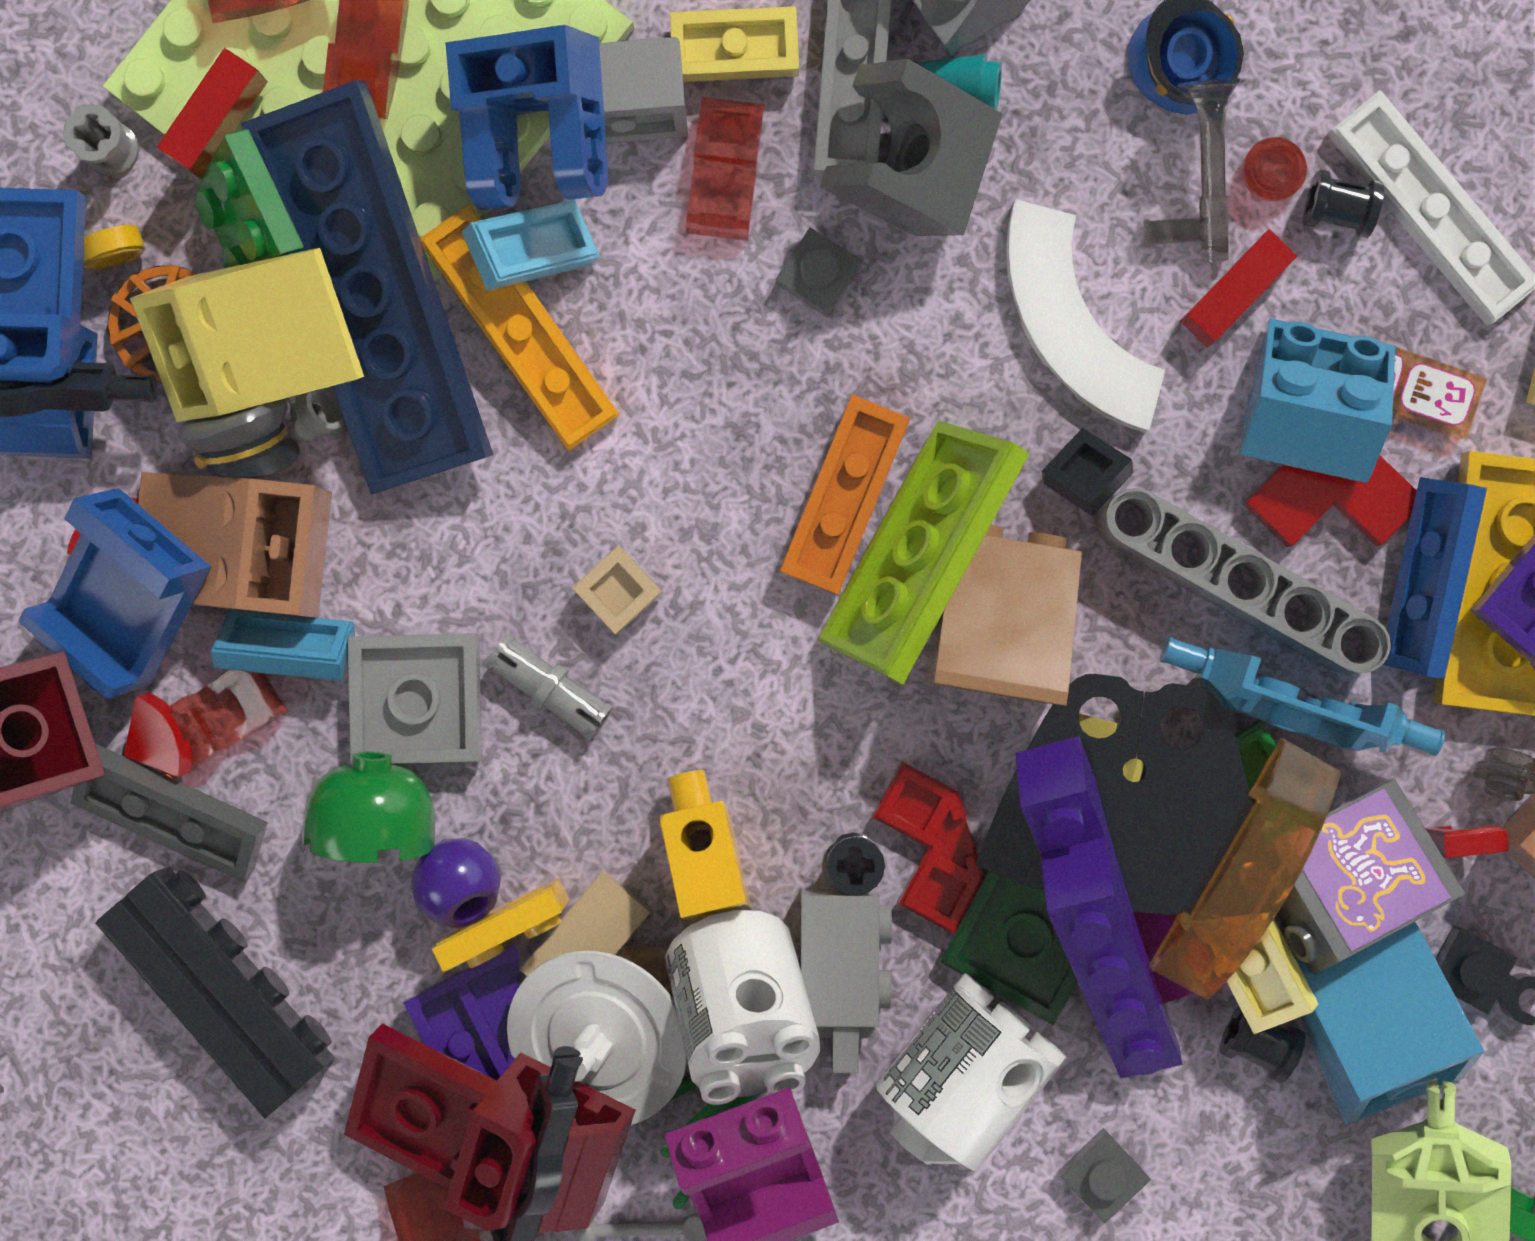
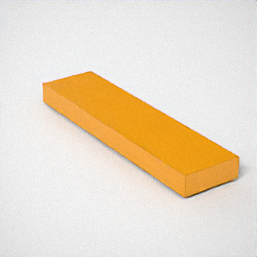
[420,203,620,451]

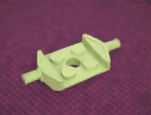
[1371,1080,1512,1241]

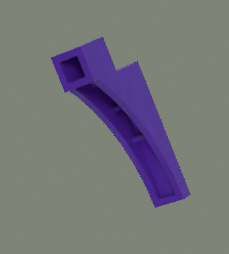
[1015,736,1183,1079]

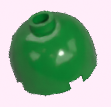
[302,751,435,863]

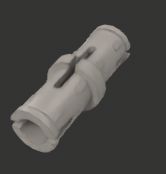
[485,634,613,740]

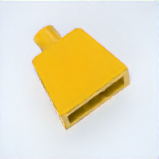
[660,770,752,924]

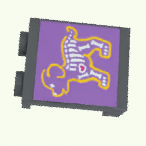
[1262,779,1465,974]

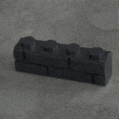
[95,867,335,1119]

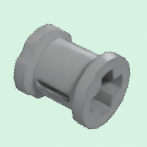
[63,104,140,177]

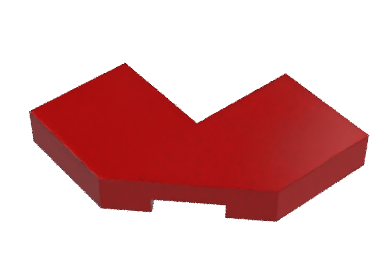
[1242,455,1417,548]
[872,761,985,935]

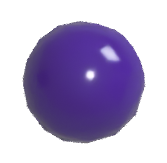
[411,838,501,928]

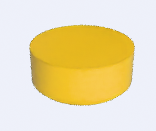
[83,225,146,270]

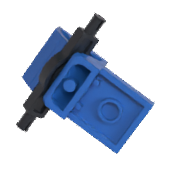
[0,187,157,459]

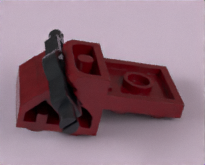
[344,1023,636,1241]

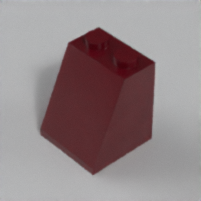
[0,651,105,813]

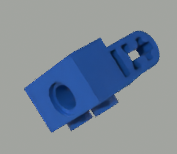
[445,24,608,210]

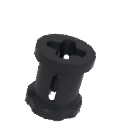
[1303,169,1384,238]
[825,832,885,896]
[1219,1006,1306,1083]

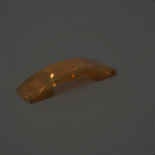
[1149,738,1341,1000]

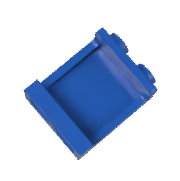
[19,488,212,698]

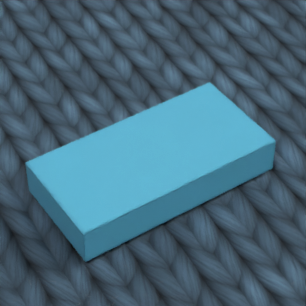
[461,200,600,291]

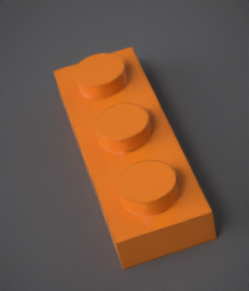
[779,394,911,596]

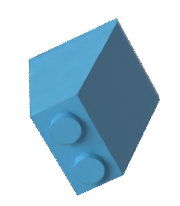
[1293,922,1485,1126]

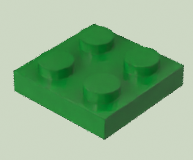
[195,129,304,268]

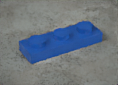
[1383,477,1487,679]

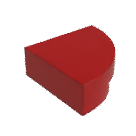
[124,692,192,777]
[1425,825,1509,858]

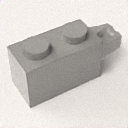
[800,889,892,1073]

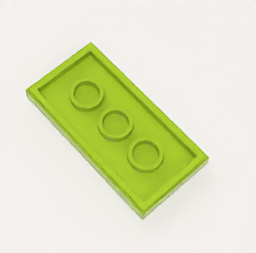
[817,420,1030,685]

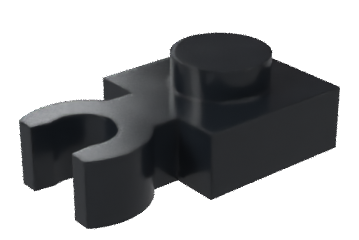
[1436,925,1535,1025]

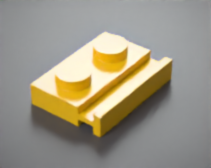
[432,878,570,972]

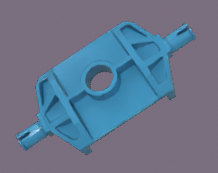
[1160,636,1445,756]

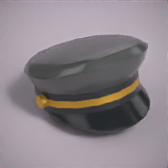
[177,398,300,478]

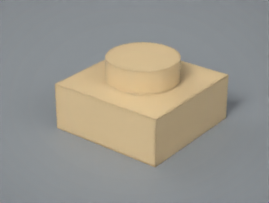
[572,545,663,635]

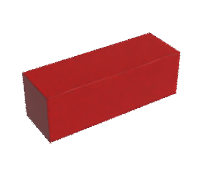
[156,47,268,180]
[1180,229,1297,348]

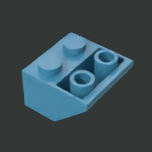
[1240,318,1396,483]

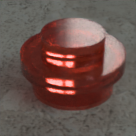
[1242,137,1307,202]

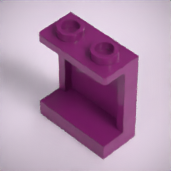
[664,1087,839,1241]

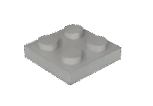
[348,633,482,764]

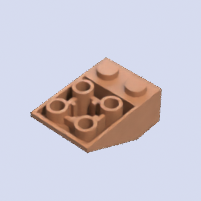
[138,472,332,618]

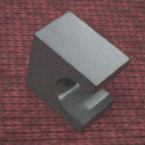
[820,58,1003,236]

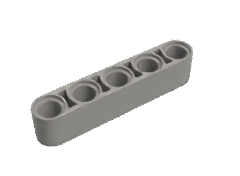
[1096,488,1391,674]

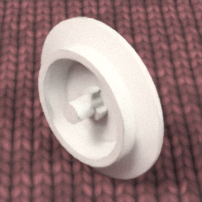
[507,951,687,1125]

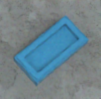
[211,609,355,681]

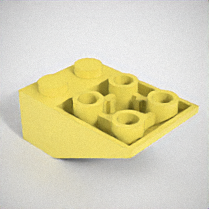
[130,248,364,422]

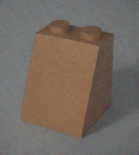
[924,524,1082,706]

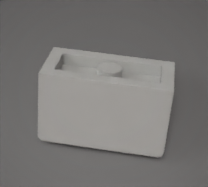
[599,37,688,143]

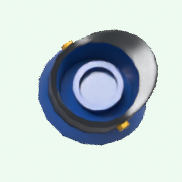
[1128,0,1244,115]

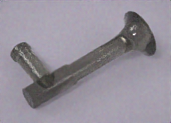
[1143,78,1246,262]

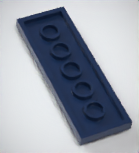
[241,80,494,495]

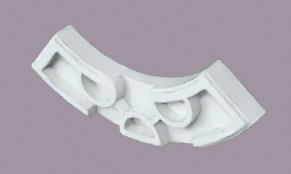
[1006,199,1165,433]

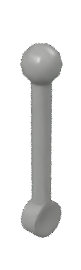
[574,1214,706,1241]

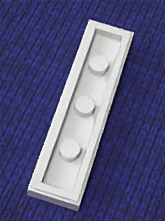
[1327,90,1535,326]

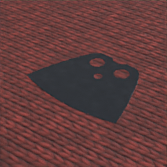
[976,674,1270,915]

